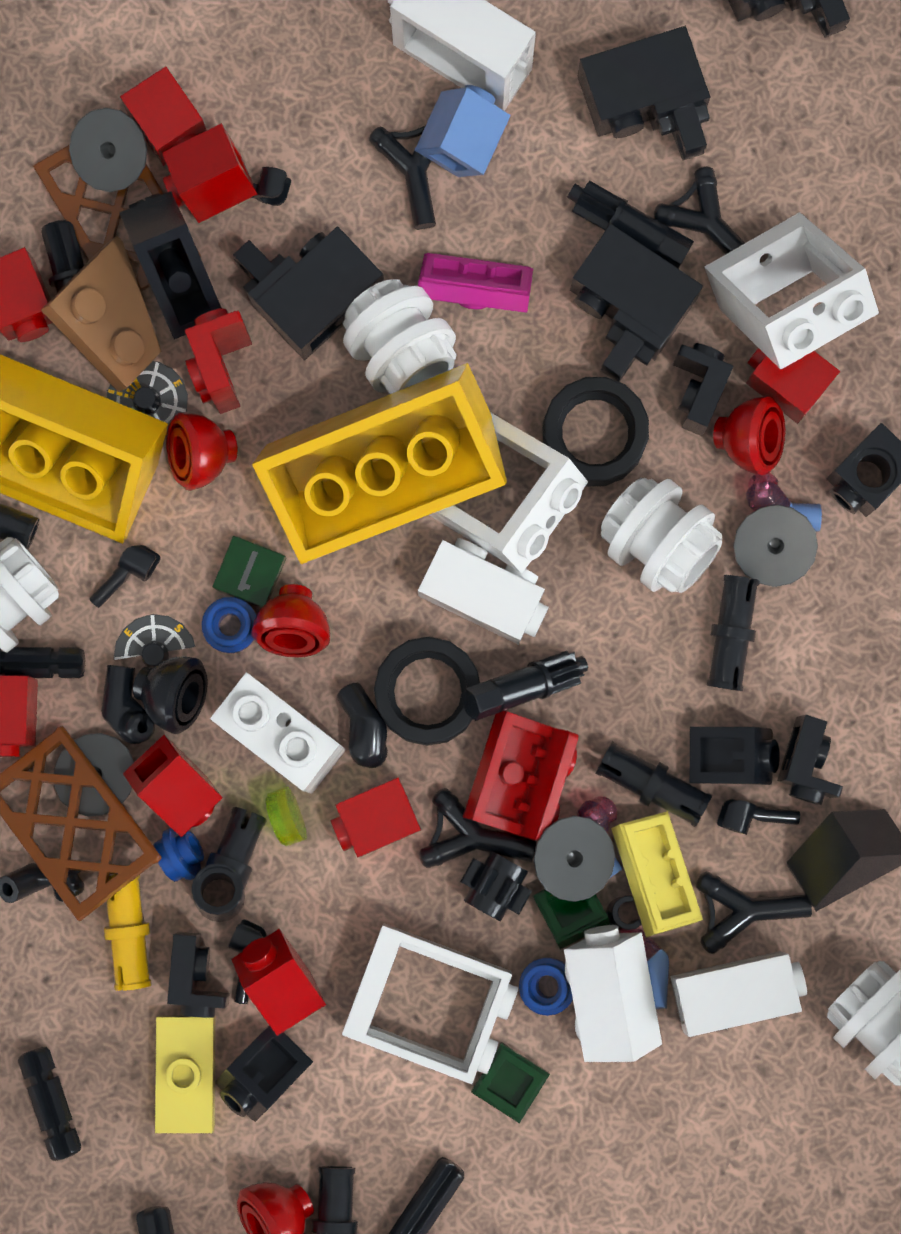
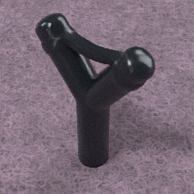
[369,125,436,230]
[654,166,745,255]
[419,788,537,868]
[696,871,812,954]

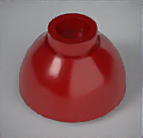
[713,397,786,475]
[166,413,238,491]
[251,584,330,658]
[237,1182,314,1234]

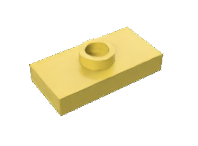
[611,811,703,937]
[155,1016,215,1133]

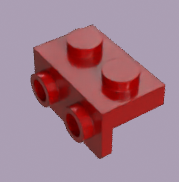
[185,308,252,414]
[463,711,579,841]

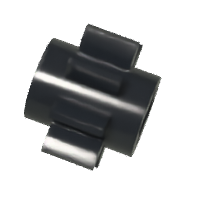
[460,851,532,922]

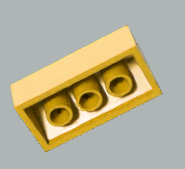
[0,354,168,544]
[252,363,507,564]

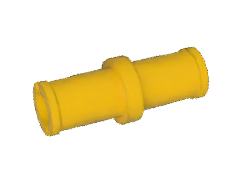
[104,874,152,991]

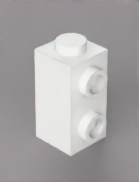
[418,538,549,645]
[564,925,662,1062]
[670,951,807,1037]

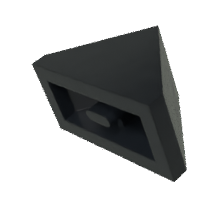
[787,809,901,911]

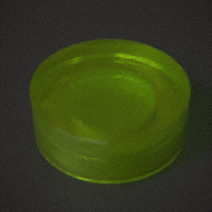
[265,787,307,847]

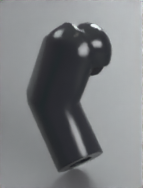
[101,665,155,744]
[337,683,388,768]
[0,863,85,903]

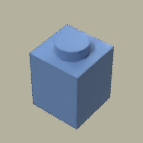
[415,85,511,177]

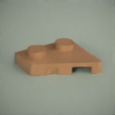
[41,236,161,392]

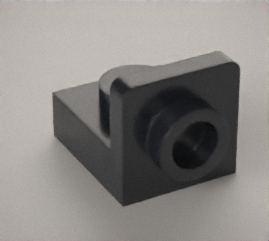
[673,343,734,436]
[777,715,843,805]
[689,727,780,785]
[167,932,230,1018]
[215,1026,313,1122]

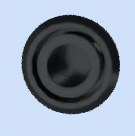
[133,656,208,734]

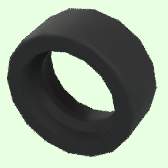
[542,377,649,487]
[374,637,480,746]

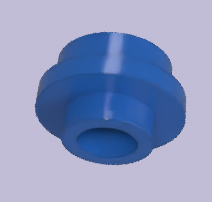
[202,597,256,653]
[154,827,204,882]
[519,957,573,1016]

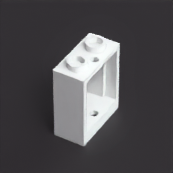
[388,0,536,111]
[704,212,879,370]
[429,412,588,573]
[210,672,346,794]
[342,923,519,1084]

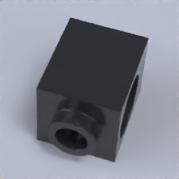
[826,423,901,517]

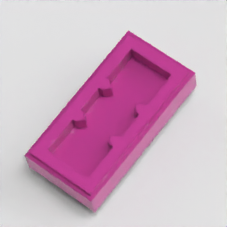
[418,253,533,313]

